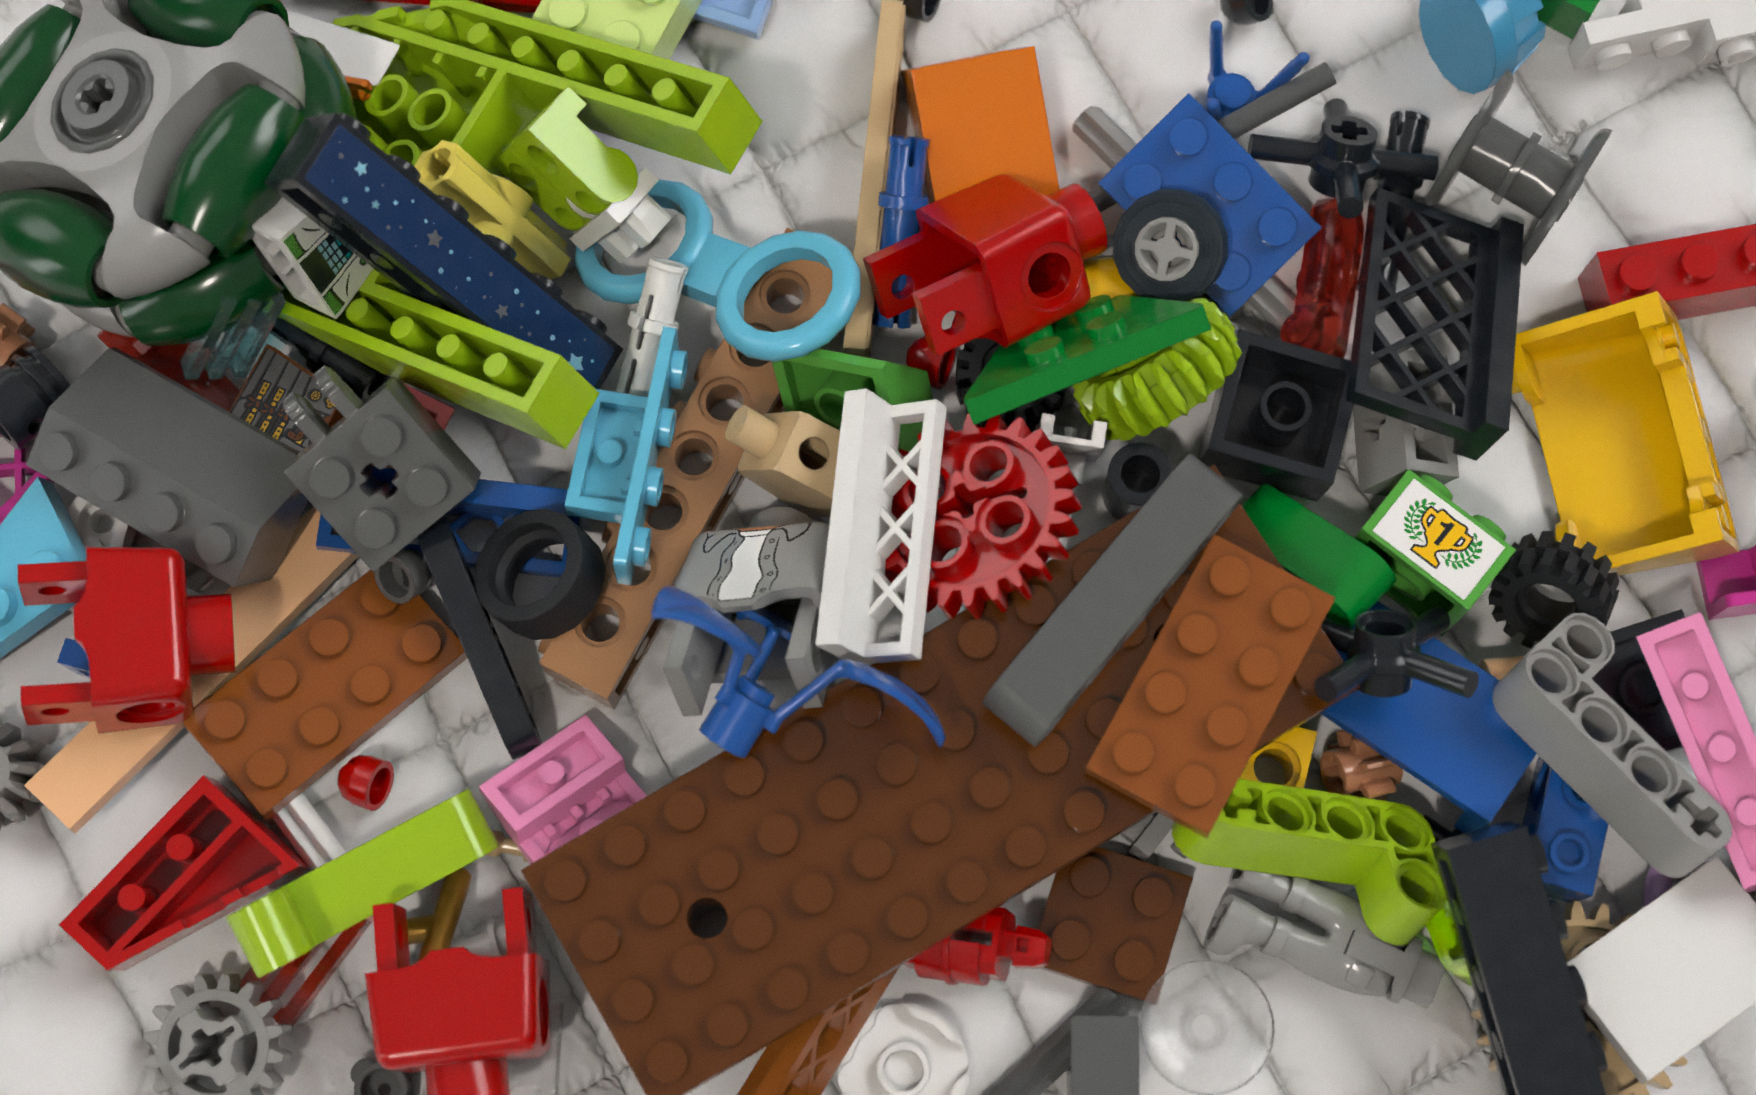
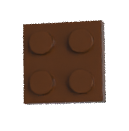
[1038,847,1193,1005]

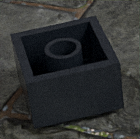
[1198,329,1353,502]

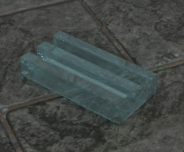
[180,292,286,380]

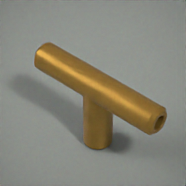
[407,868,472,962]

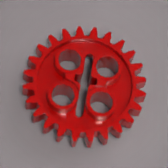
[884,413,1082,619]

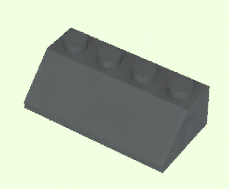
[25,347,308,588]

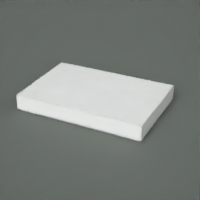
[1567,856,1756,1085]

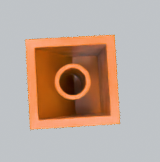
[901,46,1059,203]

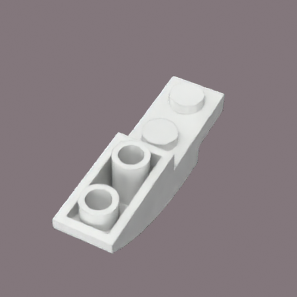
[1567,0,1756,71]

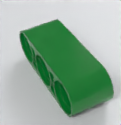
[1242,484,1397,627]

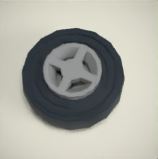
[1113,189,1228,302]

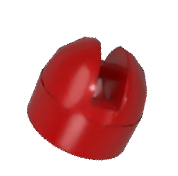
[906,336,957,390]
[337,755,394,811]

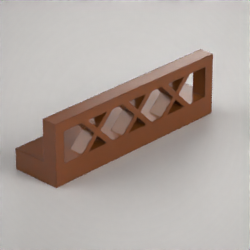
[737,967,899,1095]

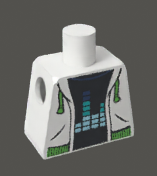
[252,197,373,319]

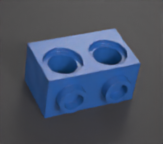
[1522,758,1609,903]

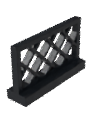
[1346,187,1524,461]

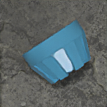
[1419,0,1546,94]

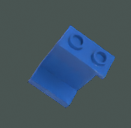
[1320,601,1537,833]

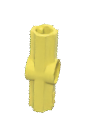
[414,140,571,280]

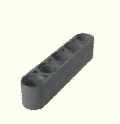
[982,453,1244,747]

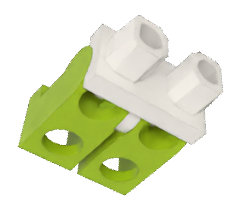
[492,86,672,263]

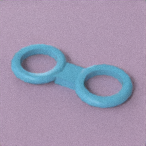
[575,179,861,362]

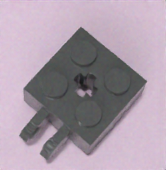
[282,365,481,572]

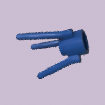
[1203,20,1310,121]

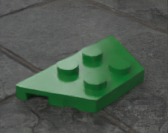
[963,295,1211,425]

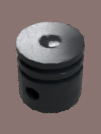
[0,344,71,451]

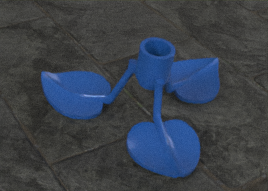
[652,586,946,758]

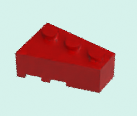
[59,775,310,971]

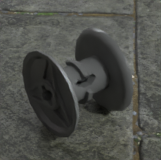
[1423,69,1613,266]

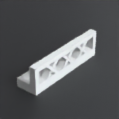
[815,388,947,664]

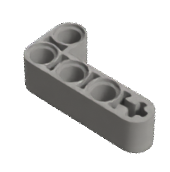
[1492,613,1732,878]

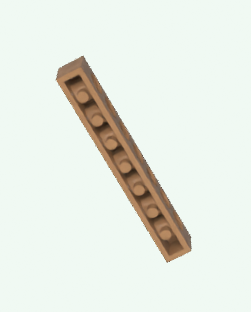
[538,228,832,710]

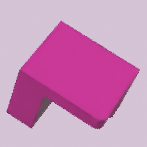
[1696,545,1756,620]

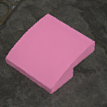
[479,714,647,864]

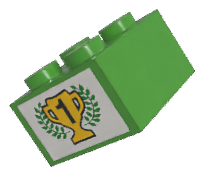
[1355,469,1516,637]

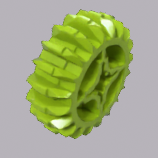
[1073,298,1242,441]

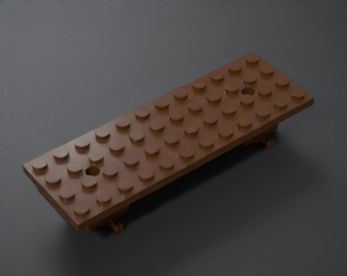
[521,464,1360,1095]

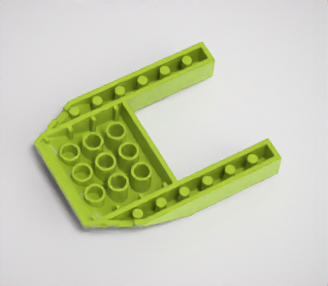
[265,0,763,449]

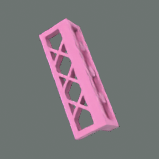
[1636,612,1756,893]

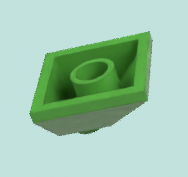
[772,348,933,466]

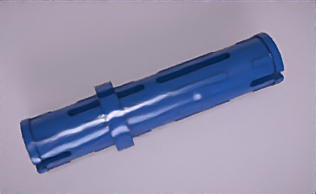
[872,135,930,329]

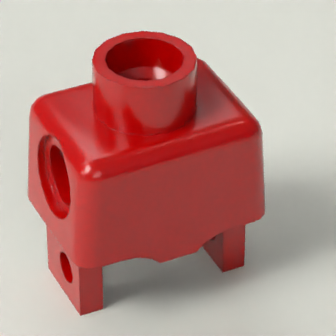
[18,547,235,734]
[365,887,551,1095]

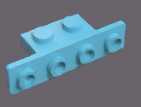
[564,326,688,585]

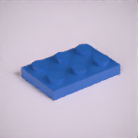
[1098,93,1322,318]

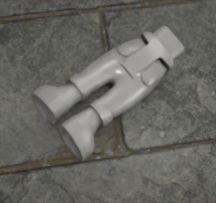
[1204,869,1447,1008]

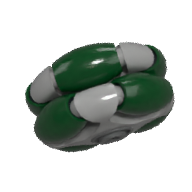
[0,0,358,346]

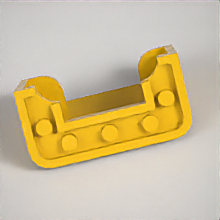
[1512,291,1740,576]

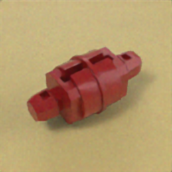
[903,907,1052,986]

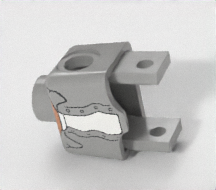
[663,507,842,717]

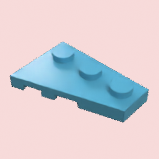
[0,476,86,659]

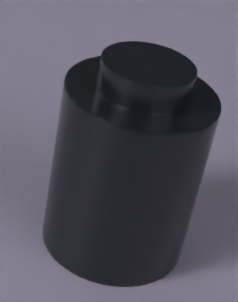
[1102,443,1173,520]

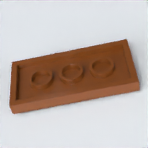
[1085,534,1336,839]
[182,569,467,821]

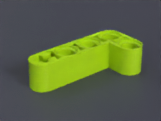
[1172,779,1447,946]
[226,788,500,978]

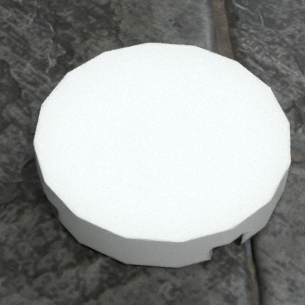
[838,1004,969,1095]

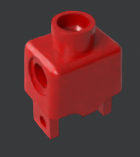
[863,174,1108,356]

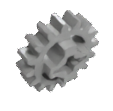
[143,973,293,1095]

